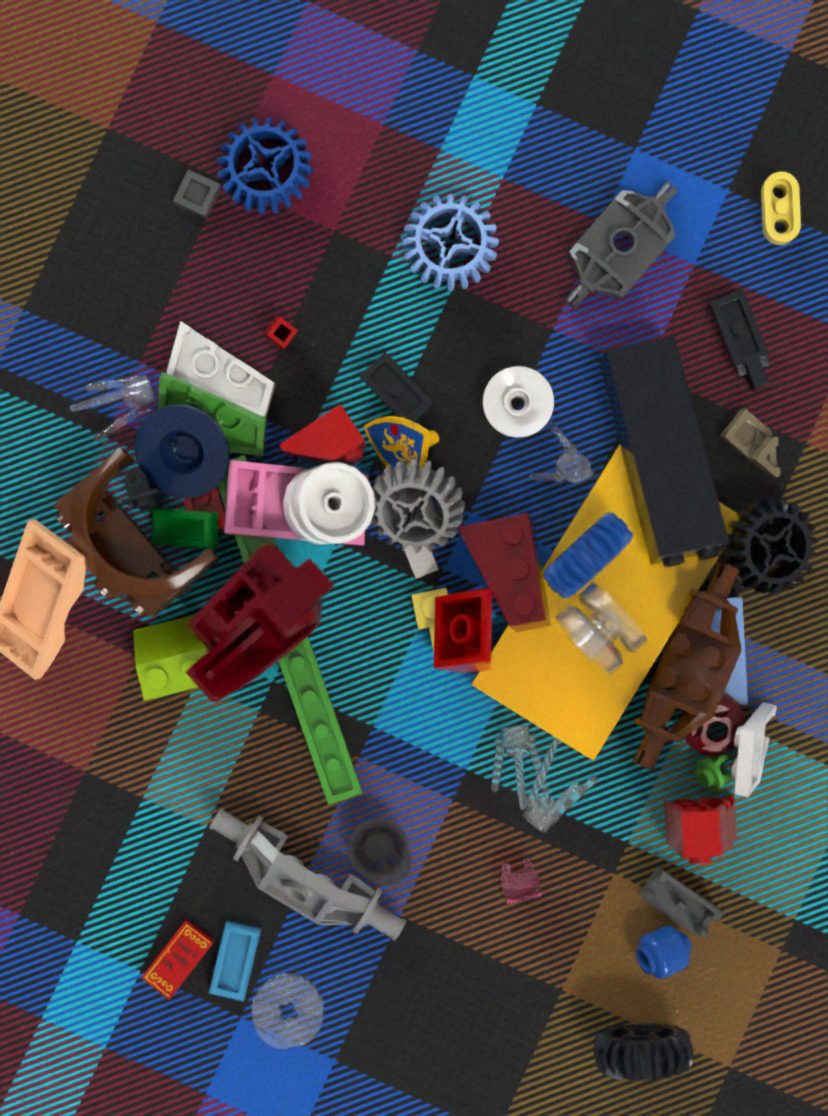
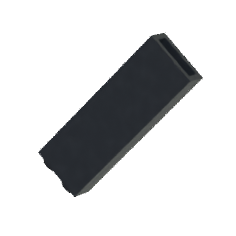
[599,337,729,568]

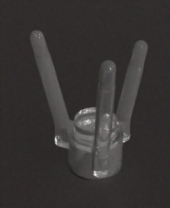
[70,375,156,442]
[529,421,594,483]
[491,726,550,810]
[523,738,598,833]

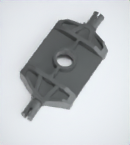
[565,181,678,310]

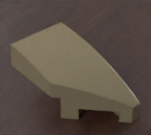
[720,409,781,478]

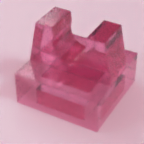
[501,858,541,904]

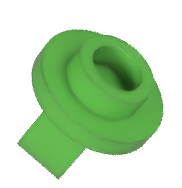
[695,754,732,792]

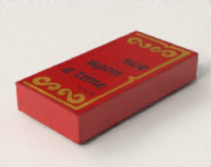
[141,919,215,1000]

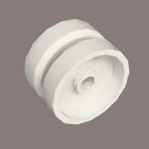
[283,463,375,545]

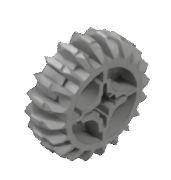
[371,458,465,554]

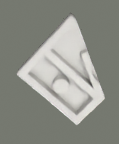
[731,702,777,797]

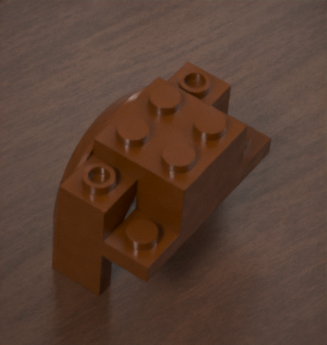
[53,447,221,617]

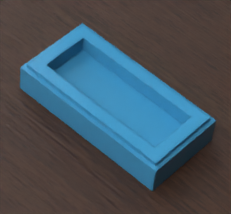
[209,921,261,1002]

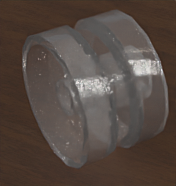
[554,582,647,675]

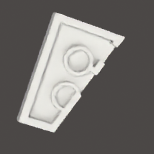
[166,321,275,418]

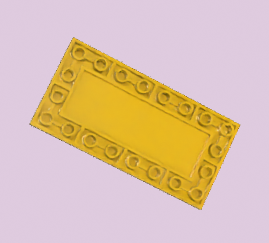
[471,444,739,761]

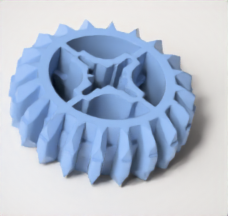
[403,193,499,291]

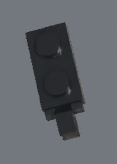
[708,290,769,392]

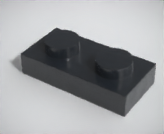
[359,352,434,422]

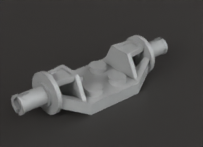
[209,808,406,941]

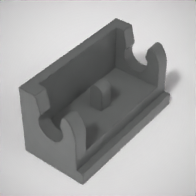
[638,866,724,938]

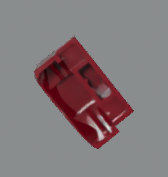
[185,542,335,703]

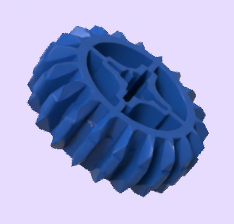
[217,116,313,215]
[543,512,633,598]

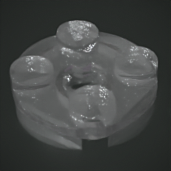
[252,973,324,1049]

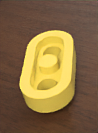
[761,172,801,245]

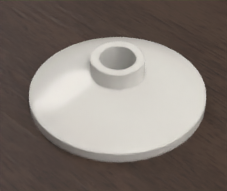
[483,366,554,438]

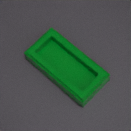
[153,507,218,550]

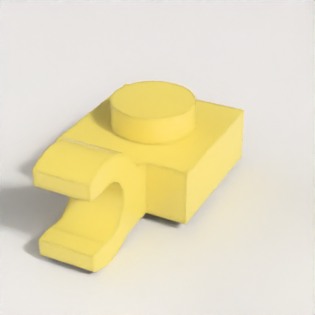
[412,588,448,651]

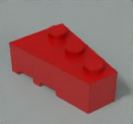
[664,796,738,864]

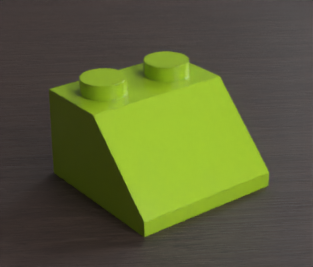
[133,615,210,701]

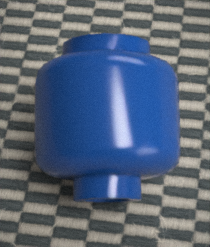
[636,925,692,979]

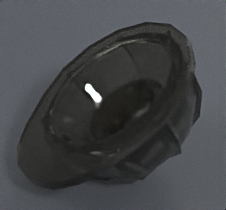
[348,818,412,886]

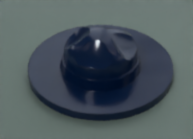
[135,404,230,498]

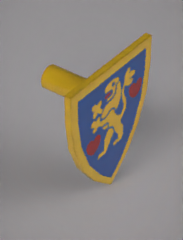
[363,416,439,469]

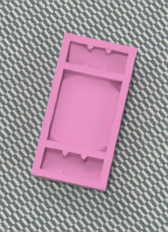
[224,460,369,545]

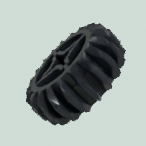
[721,497,819,594]
[593,1022,694,1081]

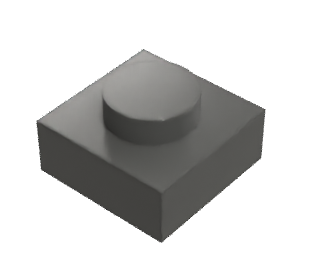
[173,169,222,219]

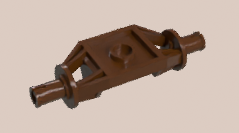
[632,562,742,771]

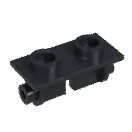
[121,470,168,511]

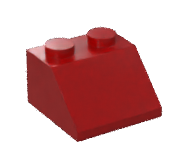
[279,404,367,466]
[434,588,492,673]

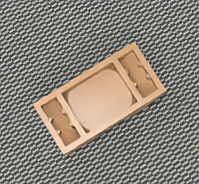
[0,519,86,680]

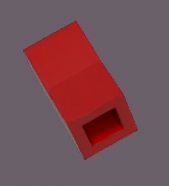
[263,316,298,351]

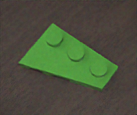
[158,371,267,456]

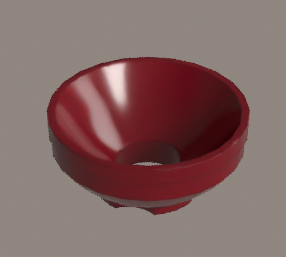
[679,692,746,755]

